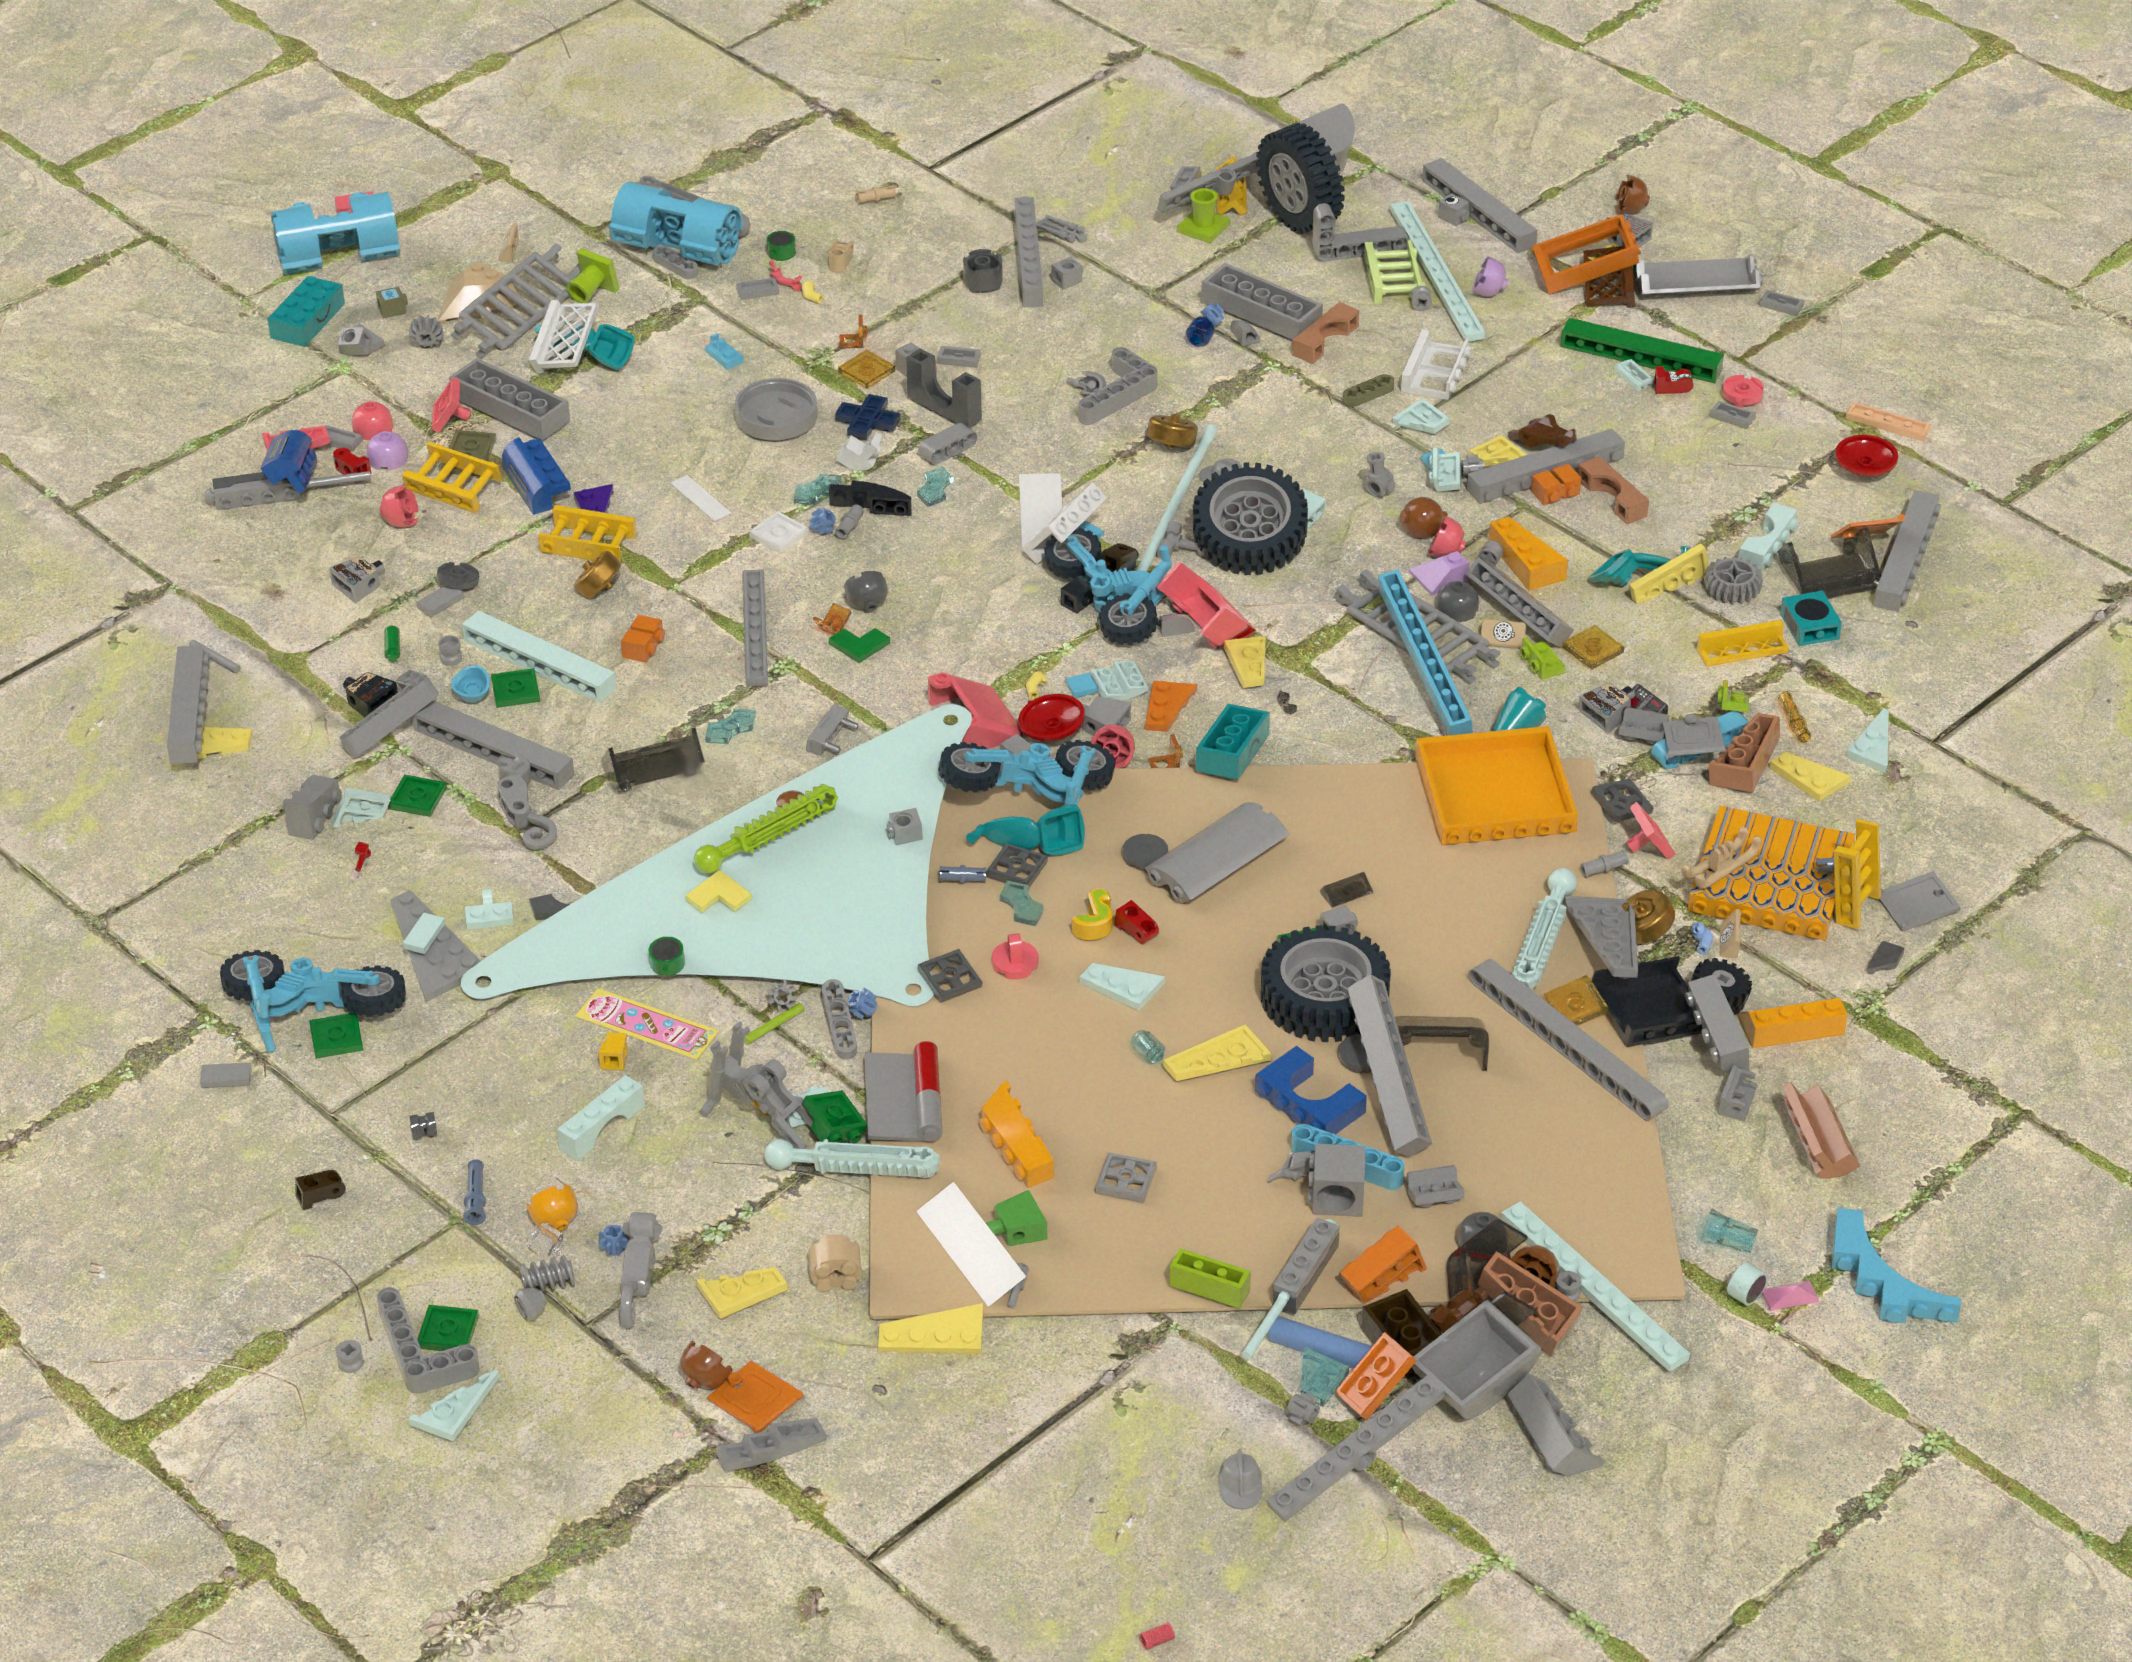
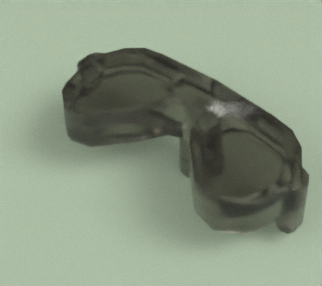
[1277,690,1298,714]

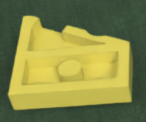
[1469,435,1527,467]

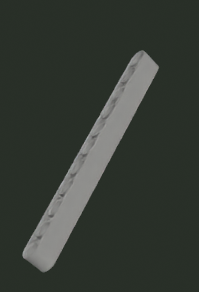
[1469,959,1669,1121]

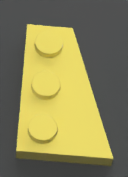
[1224,636,1266,688]
[198,727,253,759]
[1769,752,1851,802]
[696,1267,788,1319]

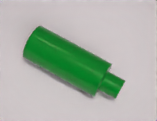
[384,626,400,662]

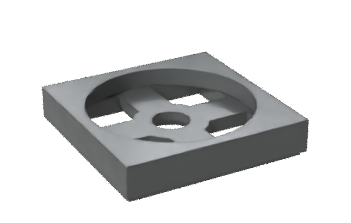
[1591,778,1654,822]
[986,843,1048,890]
[917,949,982,1003]

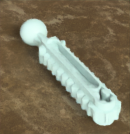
[1512,868,1577,990]
[764,1139,940,1178]

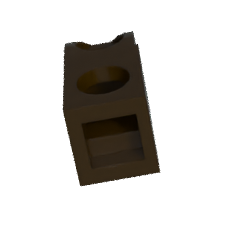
[295,1170,346,1210]

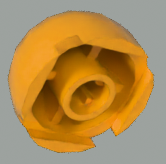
[526,1185,578,1232]

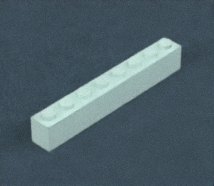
[462,610,616,703]

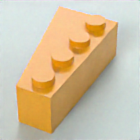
[1489,517,1568,591]

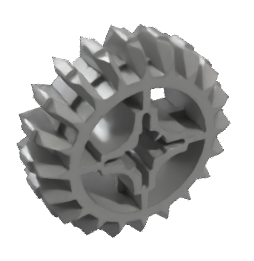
[1704,556,1763,605]

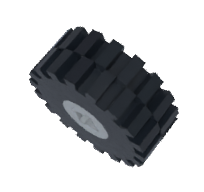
[1690,958,1752,1014]

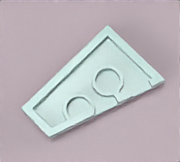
[1079,963,1165,1011]

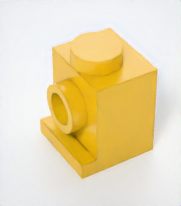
[598,1032,628,1071]

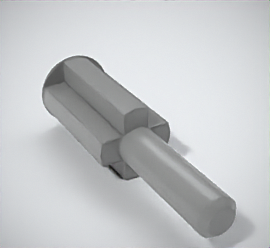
[1008,1263,1029,1308]

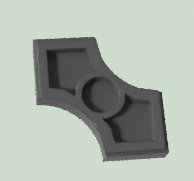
[529,894,570,920]

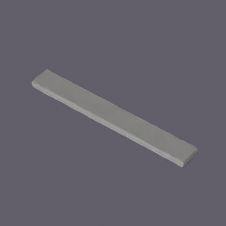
[743,569,768,687]

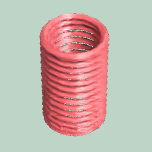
[1140,1622,1175,1650]

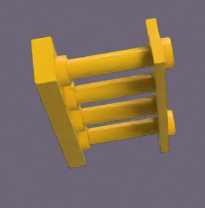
[402,442,502,513]
[538,505,637,561]
[1834,819,1881,930]

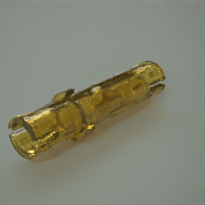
[1778,691,1811,743]

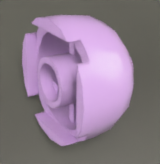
[1472,256,1508,297]
[367,431,408,470]

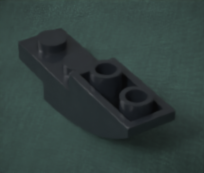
[829,480,912,516]

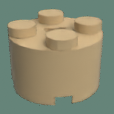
[809,1235,862,1292]

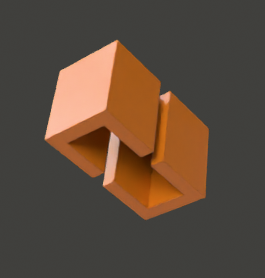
[1531,464,1581,505]
[621,615,665,663]

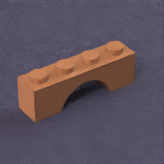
[1292,302,1359,364]
[1578,456,1649,525]

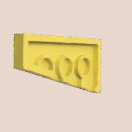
[1629,543,1709,604]
[1163,1025,1271,1081]
[878,1303,983,1354]

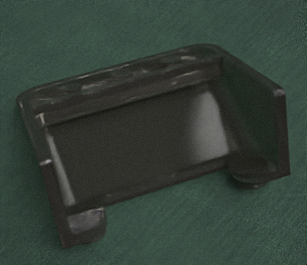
[1777,527,1881,599]
[1395,1016,1489,1071]

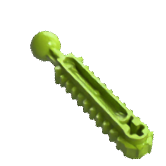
[694,784,838,874]

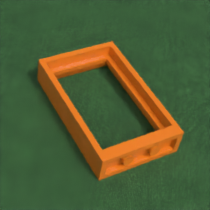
[1532,214,1641,294]

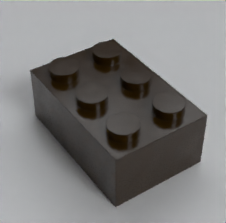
[1361,1289,1442,1378]

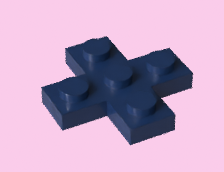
[835,394,900,439]

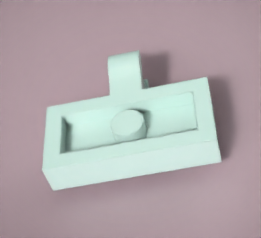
[465,889,514,930]

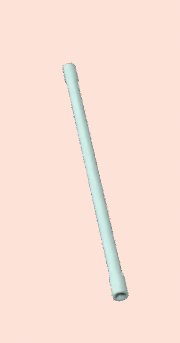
[1136,424,1217,571]

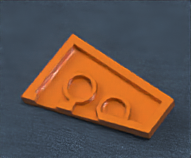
[1145,681,1197,732]

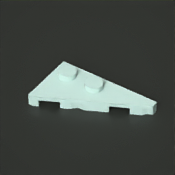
[1846,708,1889,773]
[409,1370,499,1442]

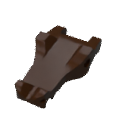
[1508,414,1577,448]
[1428,1287,1488,1334]

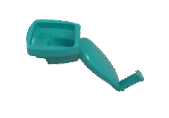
[534,324,635,370]
[1588,546,1691,586]
[966,804,1085,855]

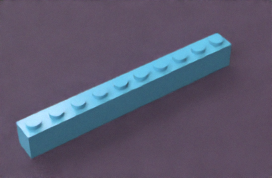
[1378,569,1473,735]

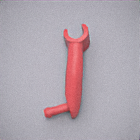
[769,260,803,291]

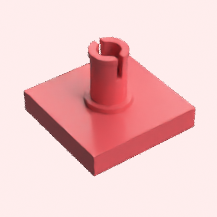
[432,377,471,433]
[1626,802,1676,860]

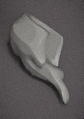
[1067,371,1106,396]
[1267,1151,1315,1183]

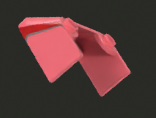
[1157,561,1256,648]

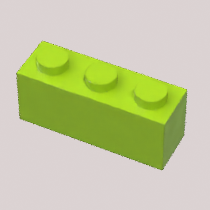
[1170,1248,1251,1309]

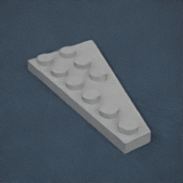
[390,890,481,1002]
[1563,896,1638,979]

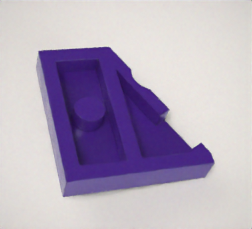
[573,484,614,513]

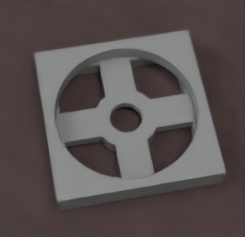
[1096,1153,1157,1203]

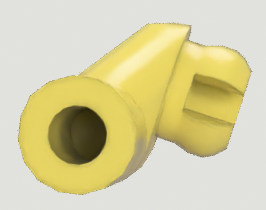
[802,281,823,304]
[1026,671,1047,700]

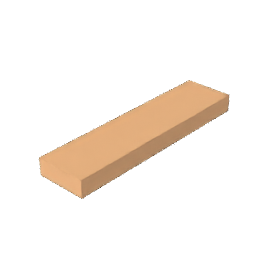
[1845,402,1931,441]

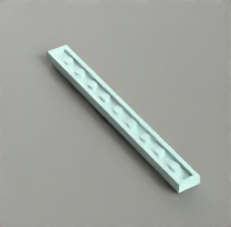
[1501,1201,1690,1372]

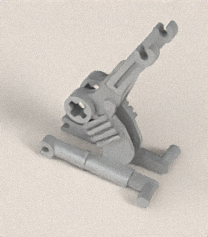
[699,1021,814,1149]

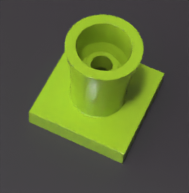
[1177,188,1230,244]
[566,248,620,303]

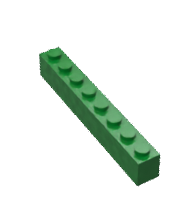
[1560,318,1724,384]

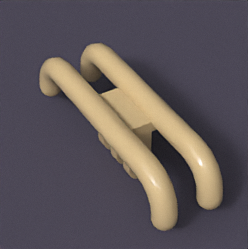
[1681,827,1762,889]

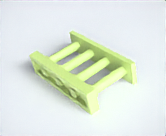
[1364,240,1425,304]

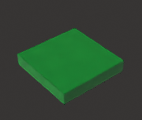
[491,668,540,708]
[388,774,447,817]
[309,1012,364,1059]
[417,1305,479,1351]

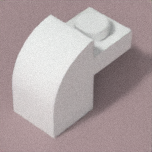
[836,432,882,471]

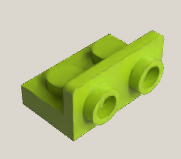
[1520,637,1565,680]
[1717,680,1749,712]

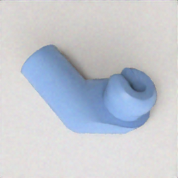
[1691,922,1713,955]

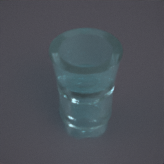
[1701,1208,1758,1253]

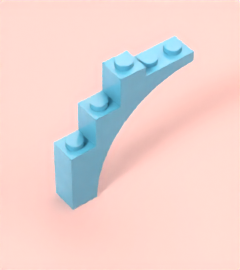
[1832,1207,1961,1323]

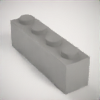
[1685,974,1750,1072]
[1508,1374,1605,1476]

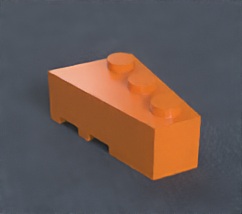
[1340,1225,1427,1304]

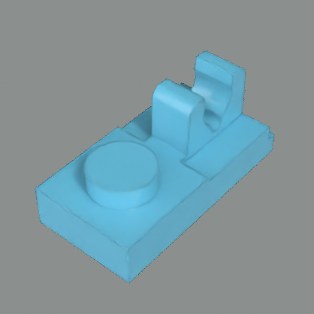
[705,333,744,370]

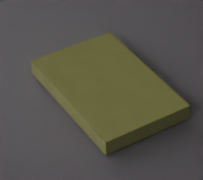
[440,430,497,476]

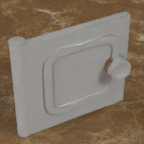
[1663,714,1726,758]
[1880,871,1961,931]

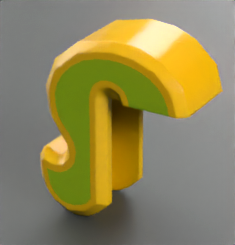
[1072,888,1113,940]

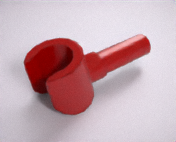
[355,842,371,872]

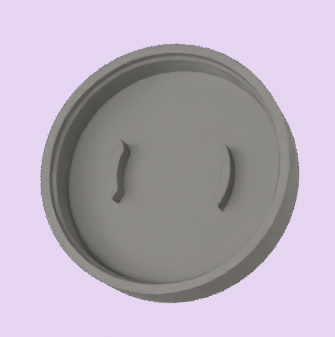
[735,378,818,440]

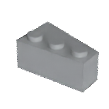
[283,775,342,840]

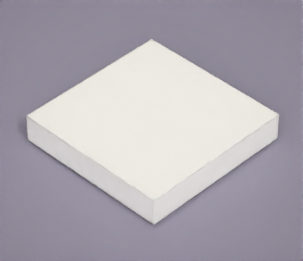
[749,511,809,554]

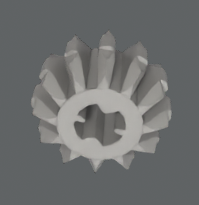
[409,315,444,349]

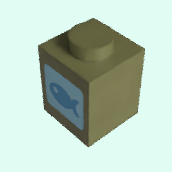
[376,286,408,319]

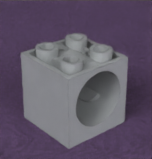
[1308,1144,1366,1217]

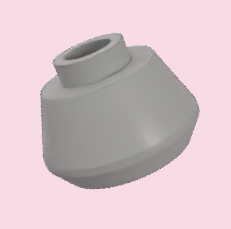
[514,1288,547,1321]

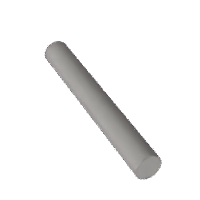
[189,639,241,673]

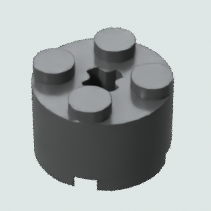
[963,249,1003,293]

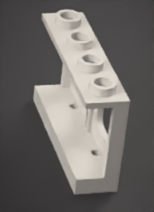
[1401,329,1472,400]
[1022,482,1107,564]

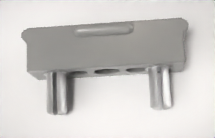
[806,703,859,756]

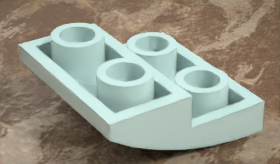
[1090,660,1149,701]

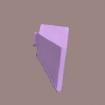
[1409,551,1469,596]

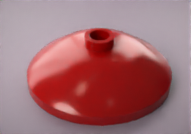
[1835,435,1899,477]
[1018,694,1085,742]

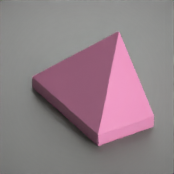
[1762,1280,1819,1311]

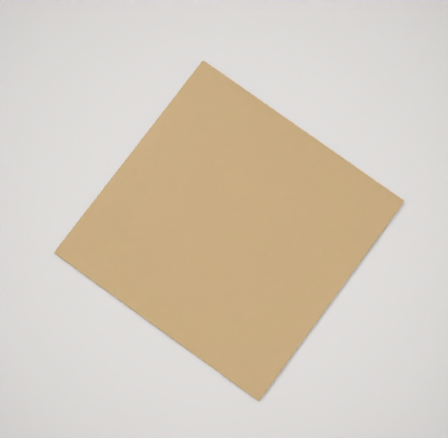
[870,758,1686,1319]

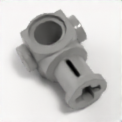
[1364,452,1395,497]

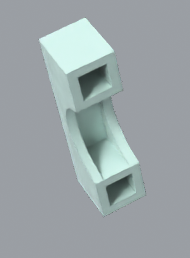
[1739,502,1799,573]
[557,1075,645,1161]

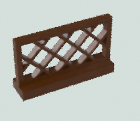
[1583,241,1636,308]

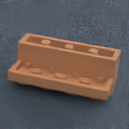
[1783,1082,1861,1179]

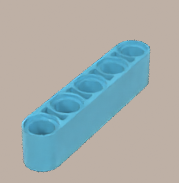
[1651,711,1749,769]
[1291,1124,1405,1190]

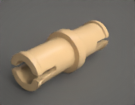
[855,185,896,203]

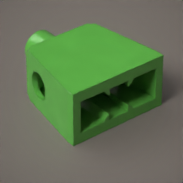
[986,1190,1047,1246]

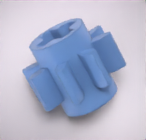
[1200,302,1225,327]
[809,508,836,535]
[848,987,877,1019]
[599,1225,629,1256]

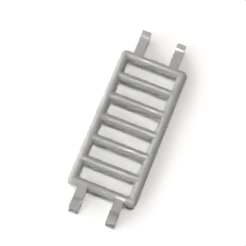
[451,243,581,359]
[1336,569,1500,685]

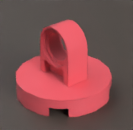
[992,933,1039,979]

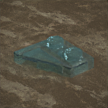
[1301,1347,1349,1407]

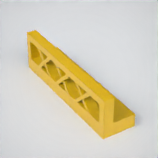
[1216,156,1247,216]
[1697,620,1789,667]

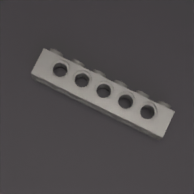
[1466,557,1574,648]

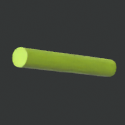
[744,1003,804,1045]

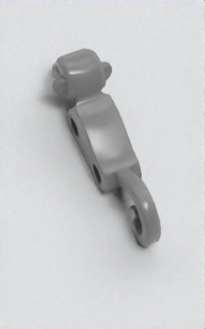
[497,756,557,850]
[620,1212,662,1328]

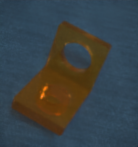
[839,315,867,349]
[812,603,852,635]
[1148,734,1183,768]

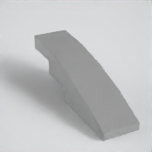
[716,1418,827,1471]

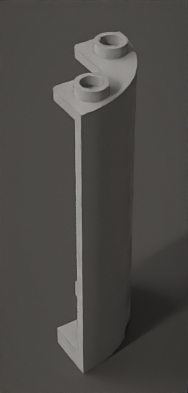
[1633,254,1763,295]
[1145,802,1290,903]

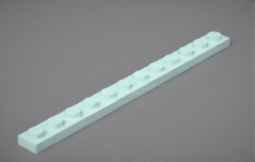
[1390,201,1485,342]

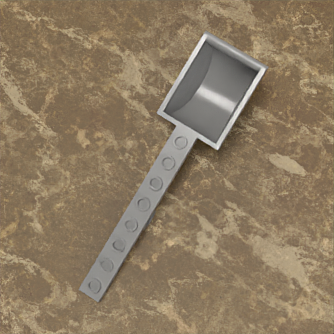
[1157,103,1355,214]
[1267,1300,1541,1522]

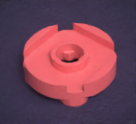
[1722,375,1764,408]

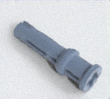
[463,1159,486,1225]

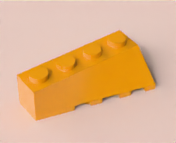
[1738,998,1848,1048]
[980,1081,1054,1188]

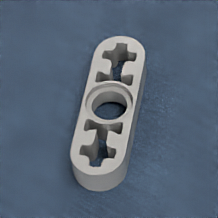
[653,246,698,279]

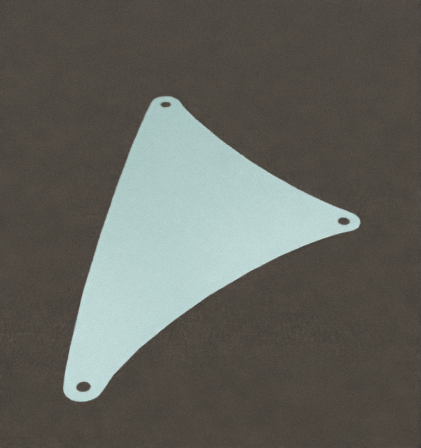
[461,704,972,1007]

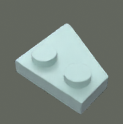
[1393,398,1450,434]
[332,788,391,827]

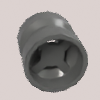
[409,1112,437,1139]

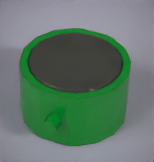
[766,231,796,261]
[648,936,685,976]

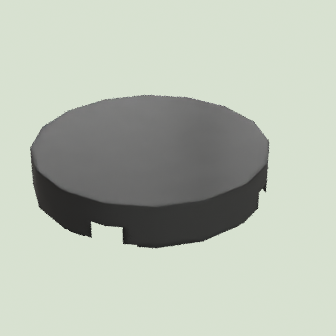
[436,562,480,589]
[1123,834,1168,870]
[1339,1033,1372,1073]

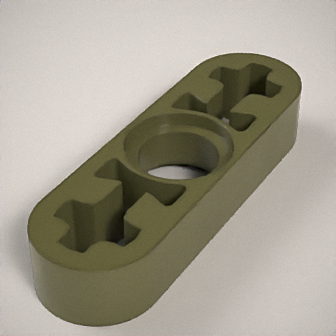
[1343,374,1394,407]

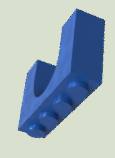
[1255,1046,1367,1135]

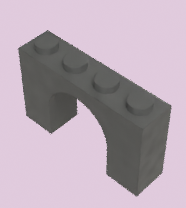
[906,348,982,428]

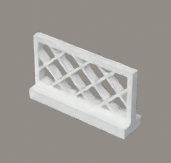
[529,300,599,373]

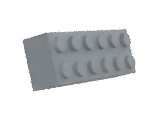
[1201,263,1323,340]
[449,358,570,440]

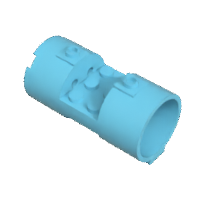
[609,181,743,266]
[271,192,400,275]

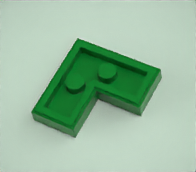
[829,628,890,663]

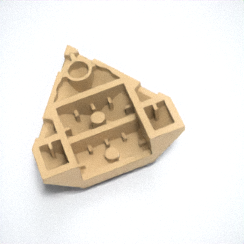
[438,261,520,323]

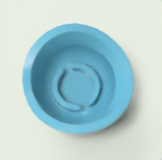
[451,665,490,703]

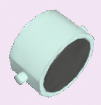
[1727,1262,1768,1306]

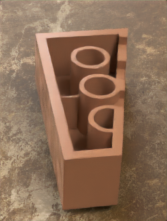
[1709,713,1780,792]
[1478,1251,1583,1357]

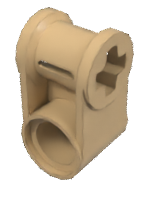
[828,239,854,272]

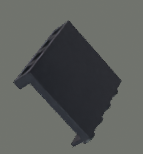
[1590,956,1703,1047]

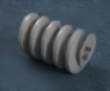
[520,1255,575,1292]

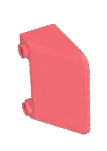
[928,672,1022,749]

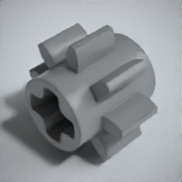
[1461,454,1484,476]
[767,980,797,1010]
[1287,1392,1320,1425]

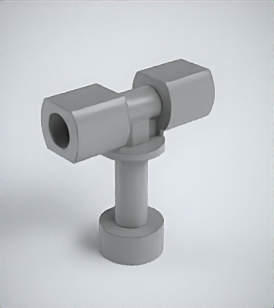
[1157,521,1204,559]

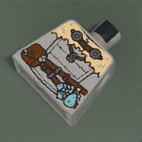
[329,557,385,603]
[1579,683,1635,734]

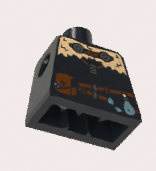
[343,672,398,717]

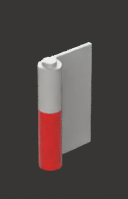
[864,1041,943,1142]

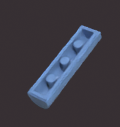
[1268,1316,1373,1368]

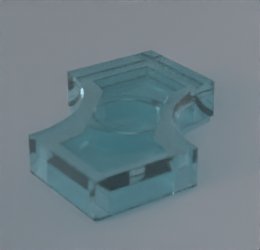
[917,466,953,507]
[793,474,842,505]
[705,709,756,744]
[1000,880,1044,926]

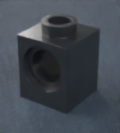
[1061,576,1094,614]

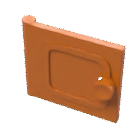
[1831,514,1905,540]
[707,1361,804,1433]

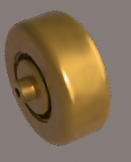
[1147,414,1198,448]
[574,551,621,599]
[1621,890,1675,943]

